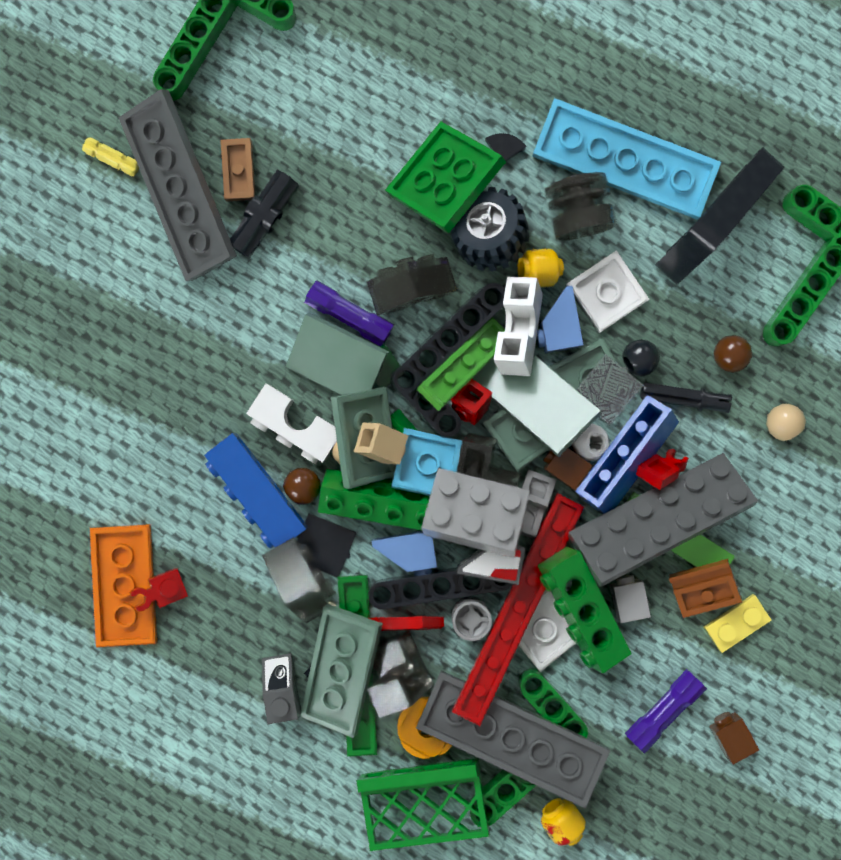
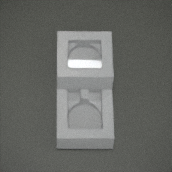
[521,470,556,539]

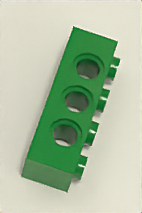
[318,469,430,530]
[537,547,632,673]

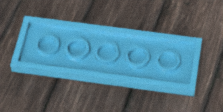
[532,98,721,220]

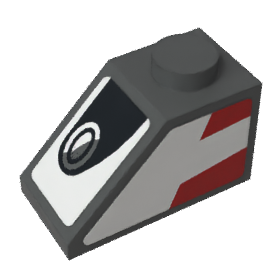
[456,545,525,585]
[262,653,301,724]

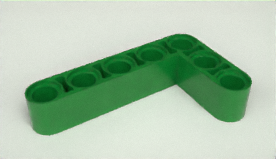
[153,0,296,101]
[763,185,841,347]
[470,668,588,827]

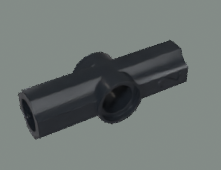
[230,169,299,259]

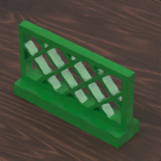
[356,758,490,851]

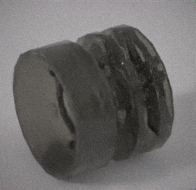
[544,172,618,241]

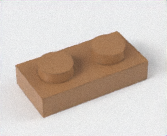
[221,138,256,202]

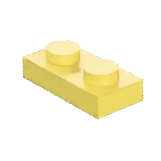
[704,594,772,653]

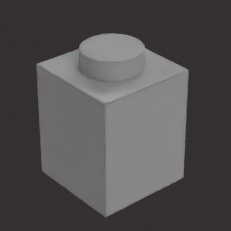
[609,575,651,623]

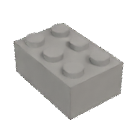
[422,468,530,558]

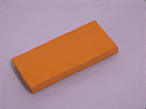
[90,524,157,647]

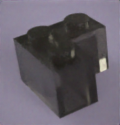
[366,254,458,316]
[457,433,521,488]
[262,537,337,624]
[367,630,434,717]

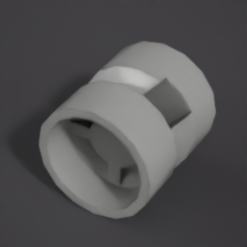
[451,596,492,641]

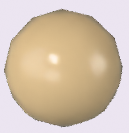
[766,404,806,441]

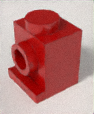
[450,379,493,426]

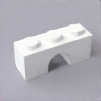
[494,277,543,376]
[246,384,337,464]

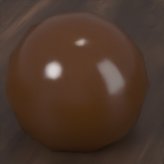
[714,335,752,373]
[283,468,321,505]

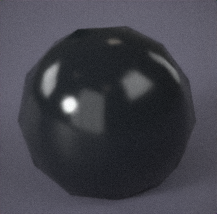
[622,339,660,377]

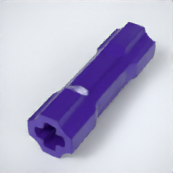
[304,280,395,346]
[625,669,707,754]

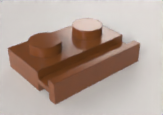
[669,559,742,618]

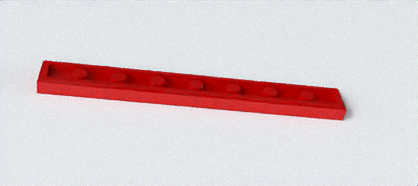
[451,493,584,726]

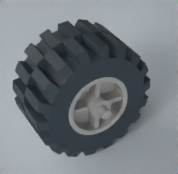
[450,187,529,271]

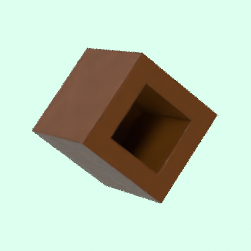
[543,448,593,490]
[709,712,760,765]

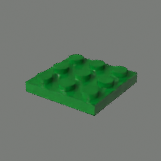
[385,121,506,234]

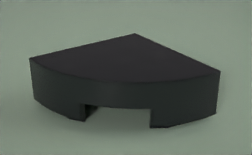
[485,133,527,161]

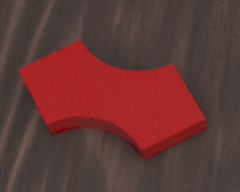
[368,616,444,631]

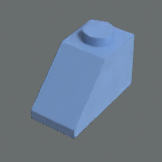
[536,286,583,354]
[372,531,437,576]

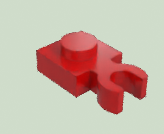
[636,449,689,490]
[129,568,188,612]

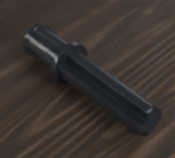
[640,383,732,413]

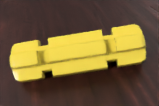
[82,137,139,176]

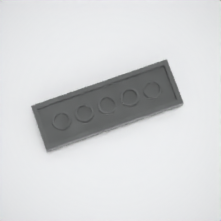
[118,89,237,282]
[568,453,758,587]
[416,670,610,809]

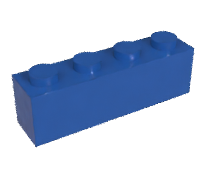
[575,395,679,514]
[204,433,308,551]

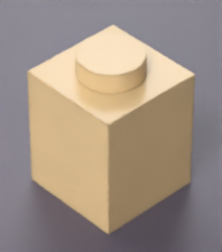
[354,423,408,465]

